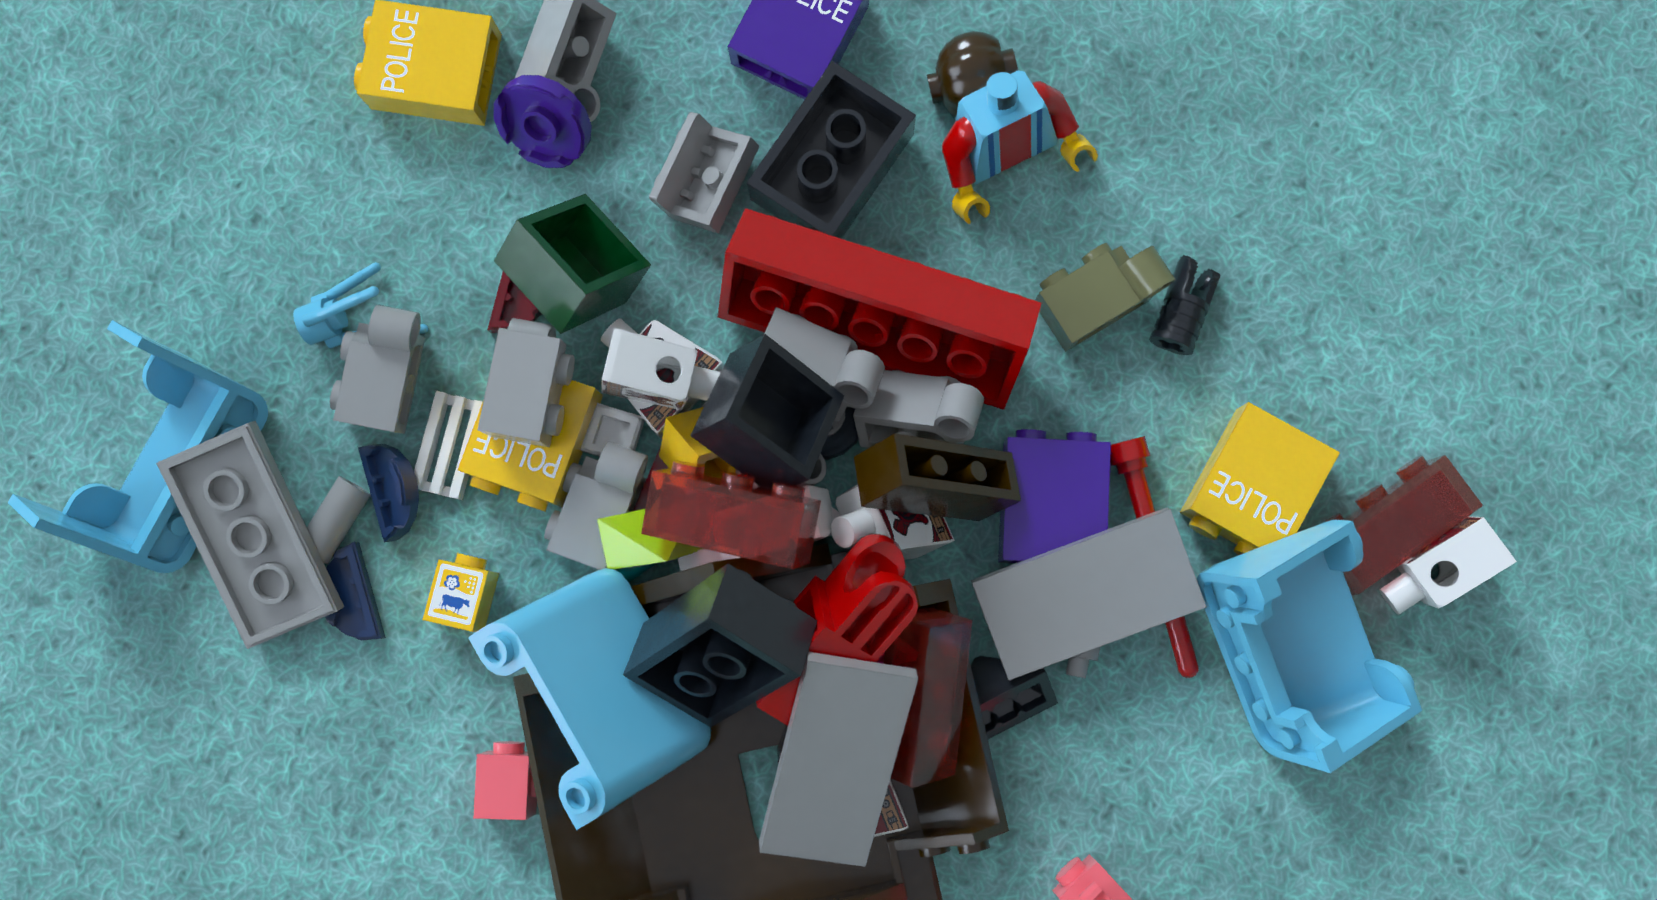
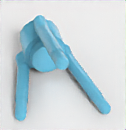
[293,262,428,349]

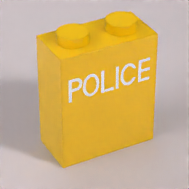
[354,0,502,126]
[457,380,603,512]
[1180,402,1340,555]

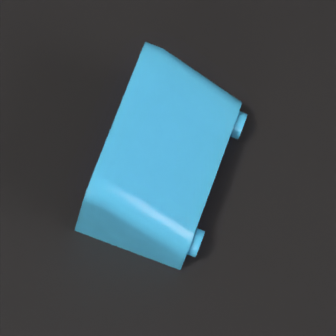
[1197,520,1422,773]
[468,568,711,830]

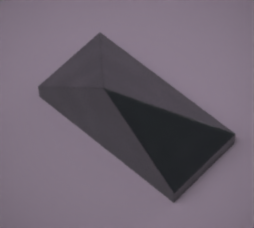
[971,656,1058,739]

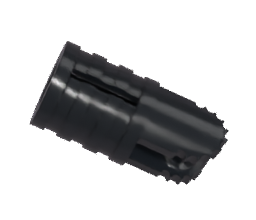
[1149,255,1221,355]

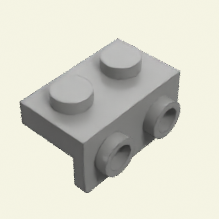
[649,112,759,233]

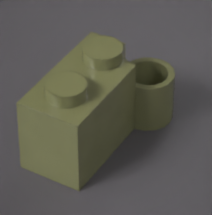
[1035,243,1176,352]

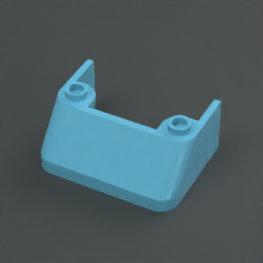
[8,320,268,573]

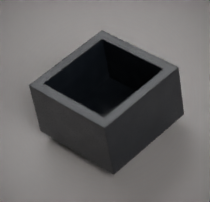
[690,334,844,496]

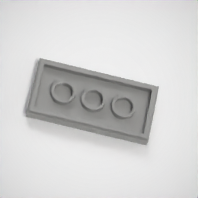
[156,421,344,649]
[971,507,1207,680]
[759,652,918,867]

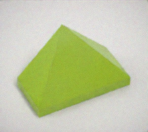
[597,498,709,569]

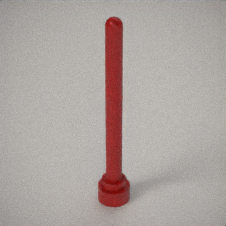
[1110,436,1199,678]

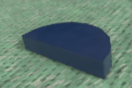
[358,444,419,543]
[325,541,386,640]

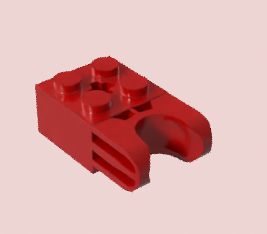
[756,534,918,726]

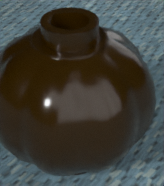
[927,31,1018,118]

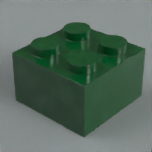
[494,193,651,334]

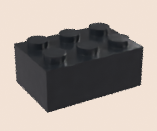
[747,61,916,239]
[623,564,817,727]

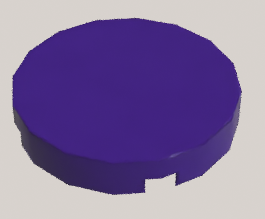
[493,75,592,168]

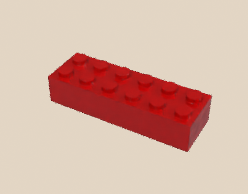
[717,208,1042,410]

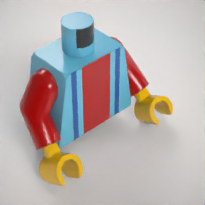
[942,71,1098,224]

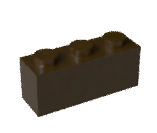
[854,433,1021,521]

